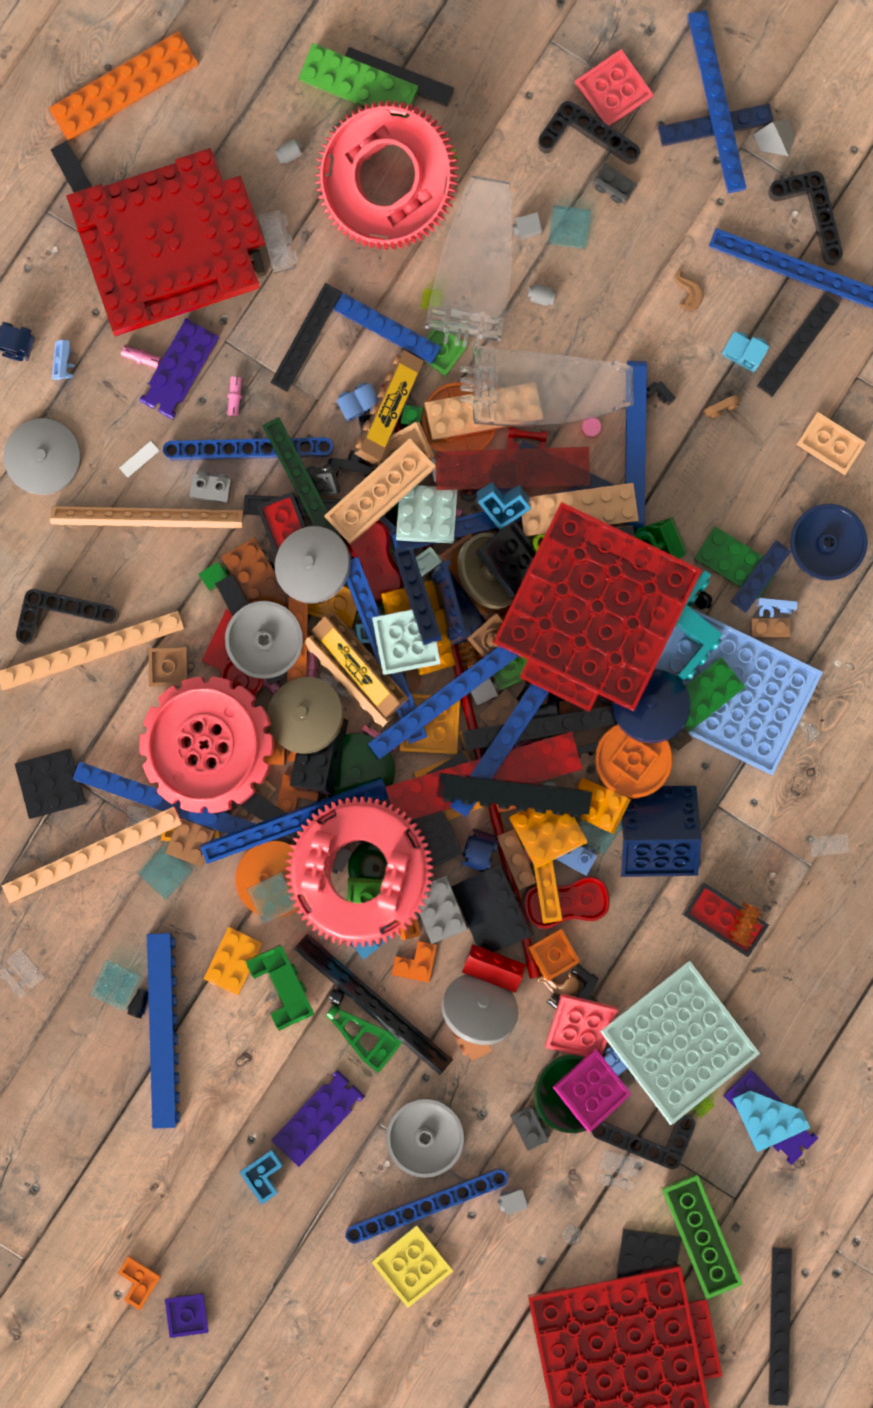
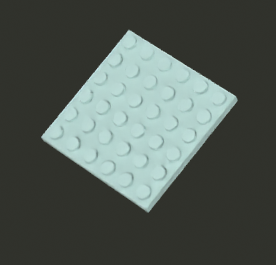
[600,961,760,1125]

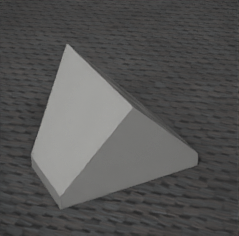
[753,119,796,156]

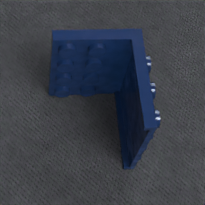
[430,560,486,646]
[621,786,702,877]

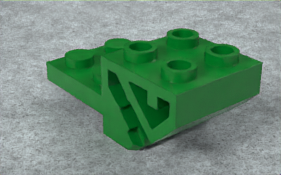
[634,517,687,559]

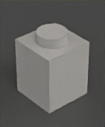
[512,212,542,240]
[470,678,500,706]
[498,1187,528,1215]

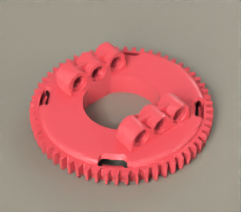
[315,100,460,250]
[285,797,434,947]

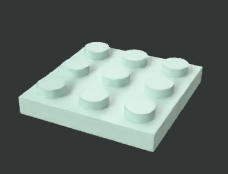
[396,485,458,544]
[372,610,441,675]

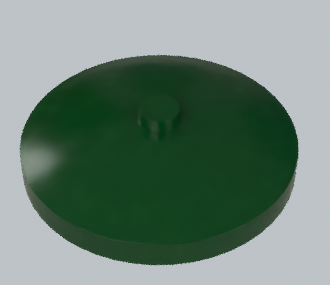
[326,733,395,804]
[534,1055,586,1133]

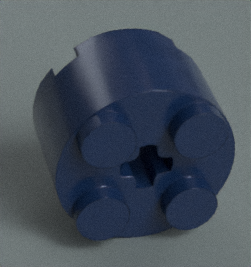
[0,322,35,361]
[461,828,499,872]

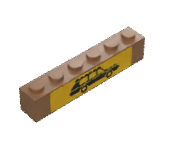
[354,350,424,464]
[311,611,409,717]

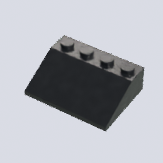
[451,864,534,952]

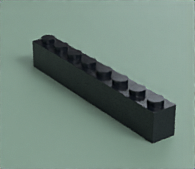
[460,706,616,751]
[437,773,592,818]

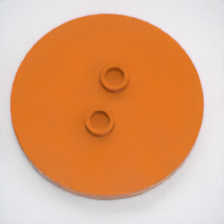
[421,382,496,457]
[595,724,673,798]
[235,841,306,918]

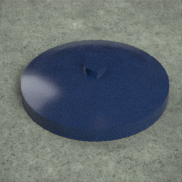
[790,504,868,581]
[613,669,691,743]

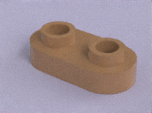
[703,394,741,419]

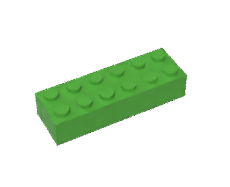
[298,43,419,118]
[660,1173,743,1299]

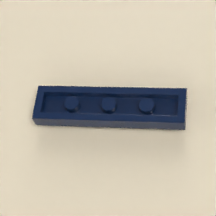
[730,540,791,613]

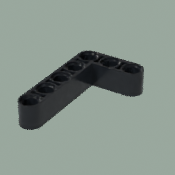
[538,101,640,164]
[768,171,843,265]
[16,589,119,645]
[591,1114,695,1169]

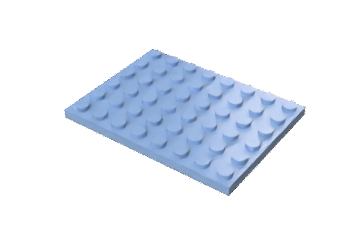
[654,607,823,776]

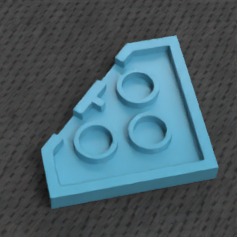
[732,1090,810,1152]

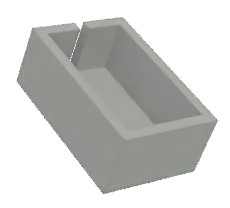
[419,876,467,944]

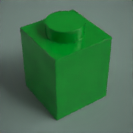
[401,405,423,427]
[198,562,230,592]

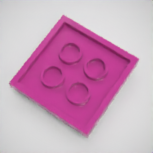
[553,1049,632,1132]

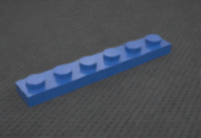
[334,293,442,365]

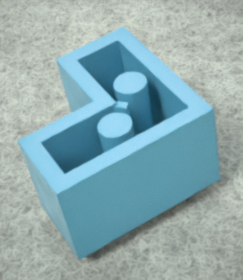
[721,331,770,373]

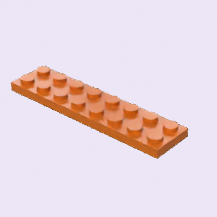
[49,31,199,142]

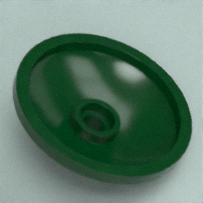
[348,841,388,880]

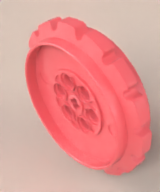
[139,677,274,813]

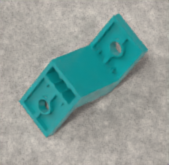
[675,570,722,681]

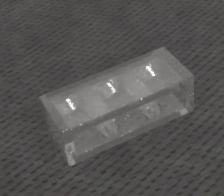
[258,209,298,274]

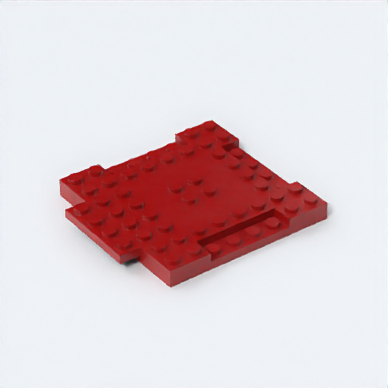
[66,148,265,337]
[493,502,702,712]
[528,1264,722,1408]

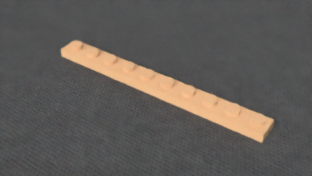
[50,506,243,528]
[0,611,185,690]
[2,807,183,903]

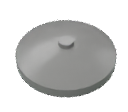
[4,418,81,495]
[275,526,351,603]
[225,601,303,679]
[442,974,519,1045]
[386,1099,464,1177]

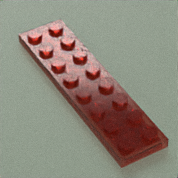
[435,447,590,490]

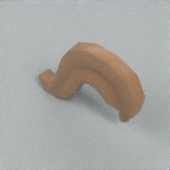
[675,270,703,311]
[536,972,579,997]

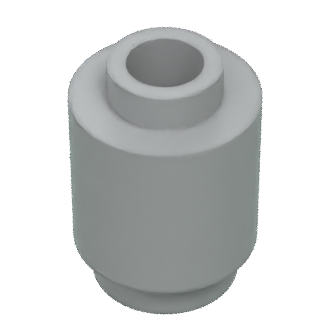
[274,138,304,164]
[527,283,556,306]

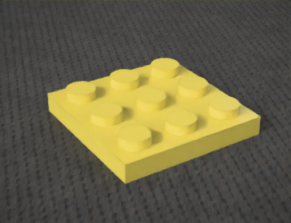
[371,1225,453,1308]

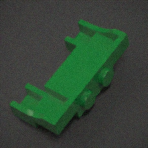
[245,944,315,1031]

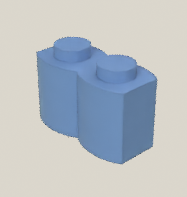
[337,382,379,422]

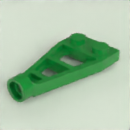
[325,1004,402,1073]

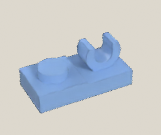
[52,339,74,380]
[757,598,798,618]

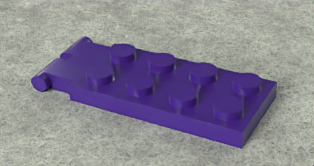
[139,318,219,420]
[723,1069,818,1165]
[271,1070,365,1167]

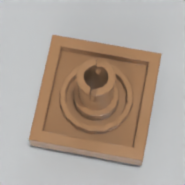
[466,613,503,657]

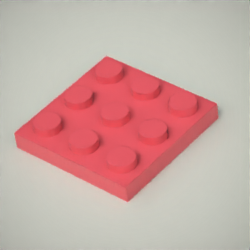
[574,49,654,127]
[545,993,618,1057]

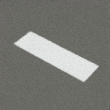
[119,441,159,478]

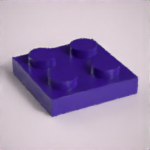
[165,1293,209,1338]

